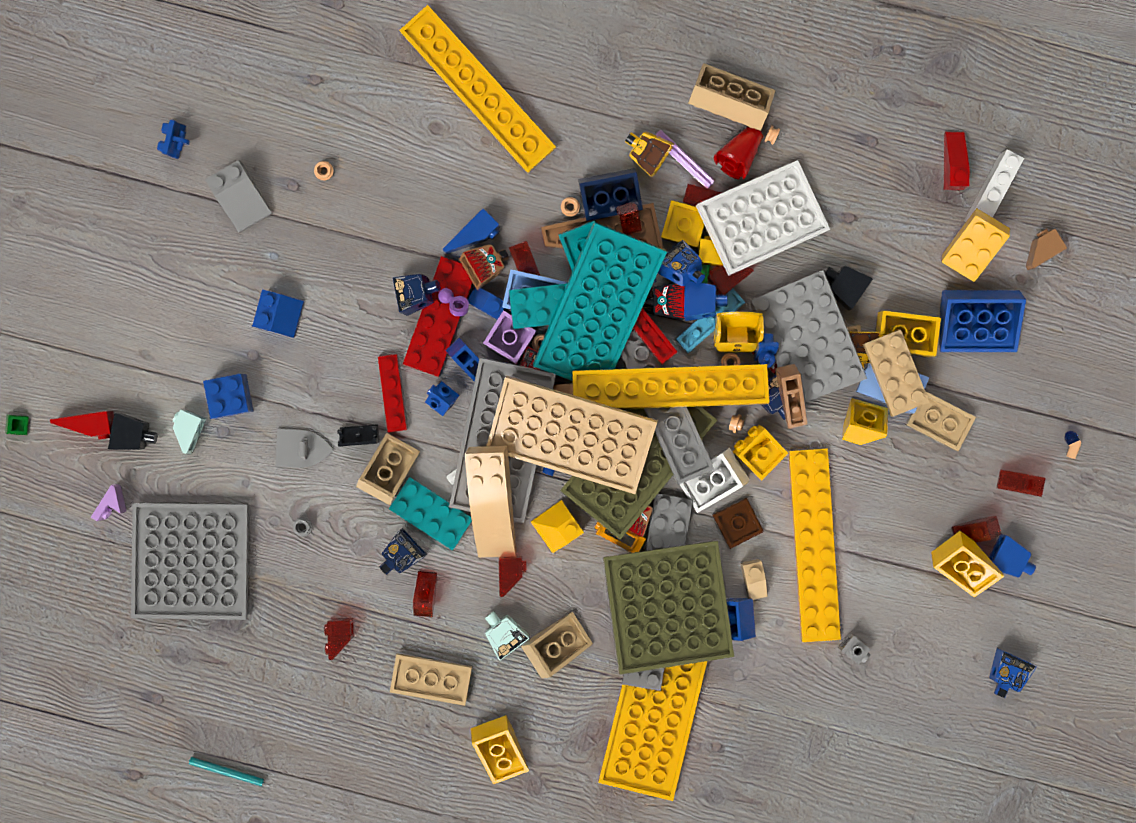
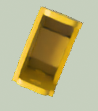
[714,312,764,352]

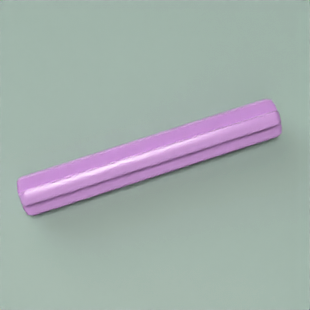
[655,130,714,189]

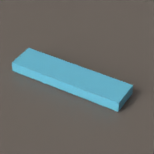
[675,288,745,353]

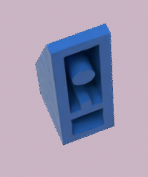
[442,209,500,254]
[446,337,479,382]

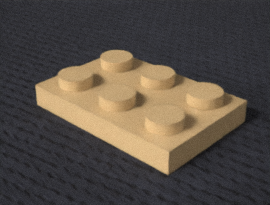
[905,391,976,451]

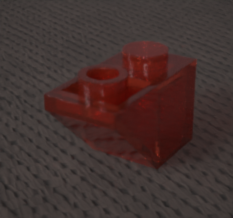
[509,241,540,276]
[997,469,1046,497]
[952,516,1002,543]
[324,618,354,660]

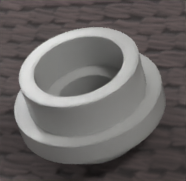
[293,517,312,537]

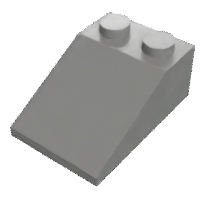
[205,160,272,233]

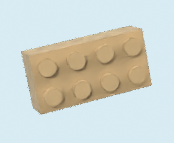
[688,63,775,131]

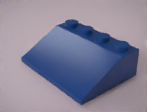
[940,290,1026,352]

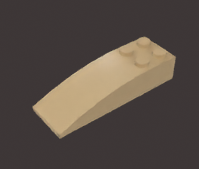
[465,446,516,557]

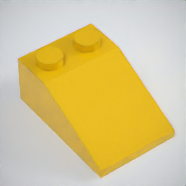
[931,531,1004,597]
[471,715,529,784]

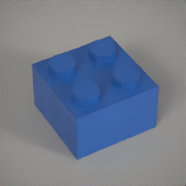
[203,374,254,419]

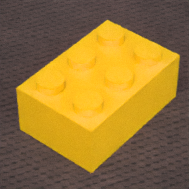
[941,208,1010,282]
[875,311,941,357]

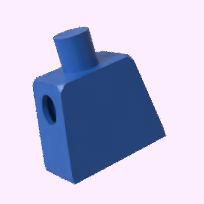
[684,281,728,321]
[989,534,1036,578]

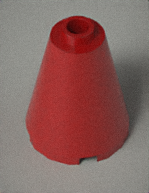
[714,126,763,180]

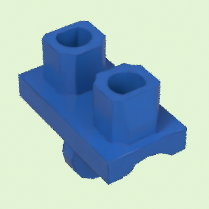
[157,120,190,159]
[754,334,779,368]

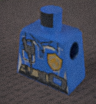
[658,240,705,286]
[989,648,1037,698]

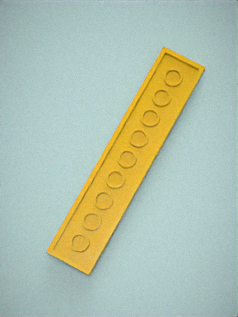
[399,5,556,173]
[572,364,769,409]
[788,448,841,642]

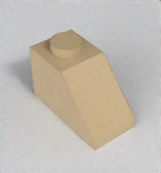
[740,559,768,600]

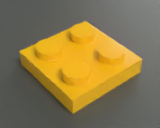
[661,200,704,248]

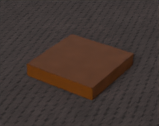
[712,498,764,549]

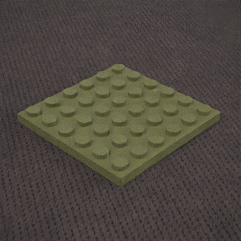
[603,541,734,675]

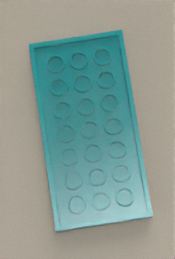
[533,222,667,381]

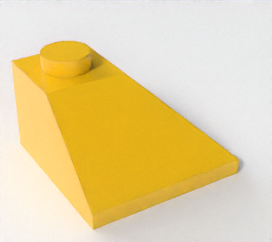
[842,398,888,445]
[531,500,584,553]

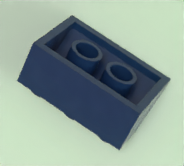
[578,168,643,221]

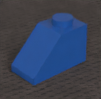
[467,287,506,320]

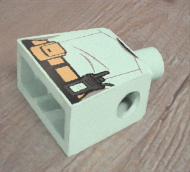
[485,611,530,661]

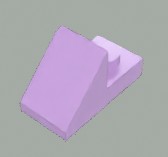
[91,484,126,521]

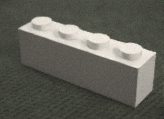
[964,149,1024,222]

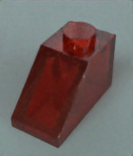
[708,266,754,295]
[499,556,527,597]
[413,571,437,617]

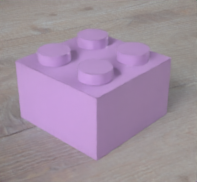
[483,310,537,364]

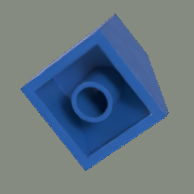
[252,289,304,338]
[726,598,756,641]

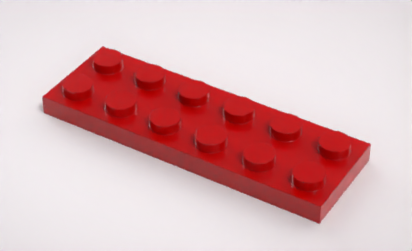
[403,256,473,377]

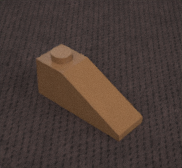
[776,364,807,429]

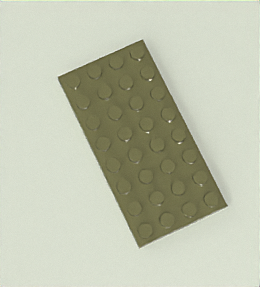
[560,406,717,540]

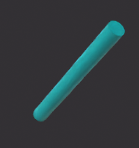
[189,757,264,787]

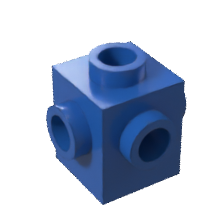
[425,381,460,416]

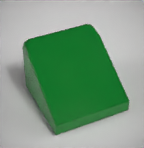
[5,414,29,435]

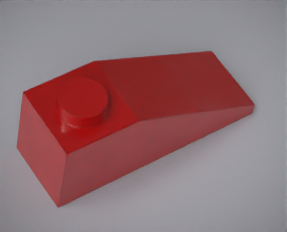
[944,132,970,190]
[50,411,114,440]

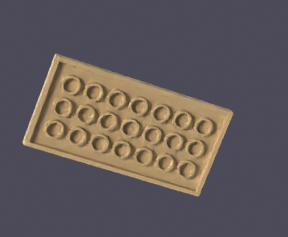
[487,375,658,494]

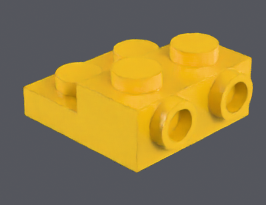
[732,425,788,481]

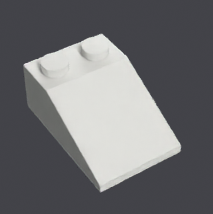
[680,448,750,513]

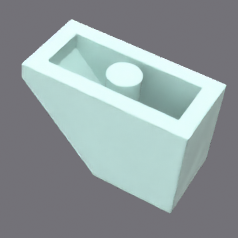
[173,410,206,454]

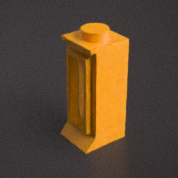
[594,522,646,553]

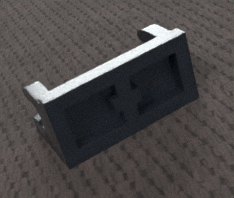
[337,424,380,447]

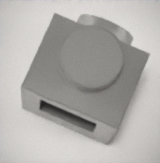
[838,633,871,664]

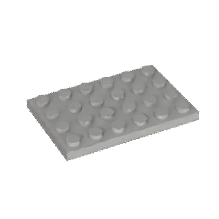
[752,270,867,403]

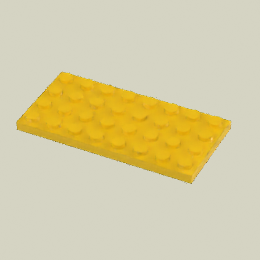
[598,661,707,801]

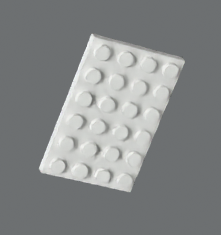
[696,160,830,276]

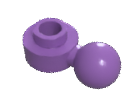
[438,288,469,316]

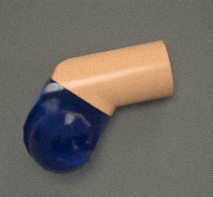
[1064,431,1081,459]

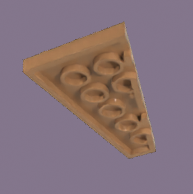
[541,203,663,249]

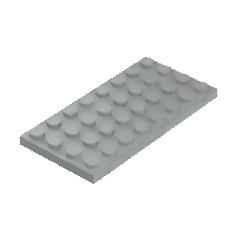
[449,357,556,523]

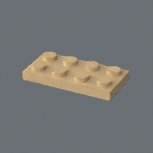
[863,330,929,417]
[390,653,472,706]

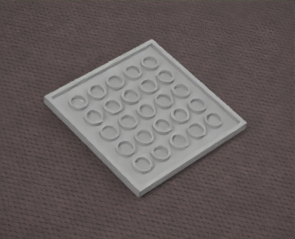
[131,503,249,620]

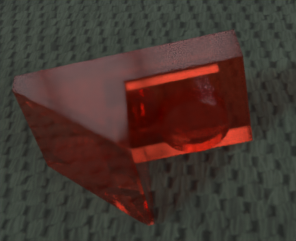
[616,202,642,235]

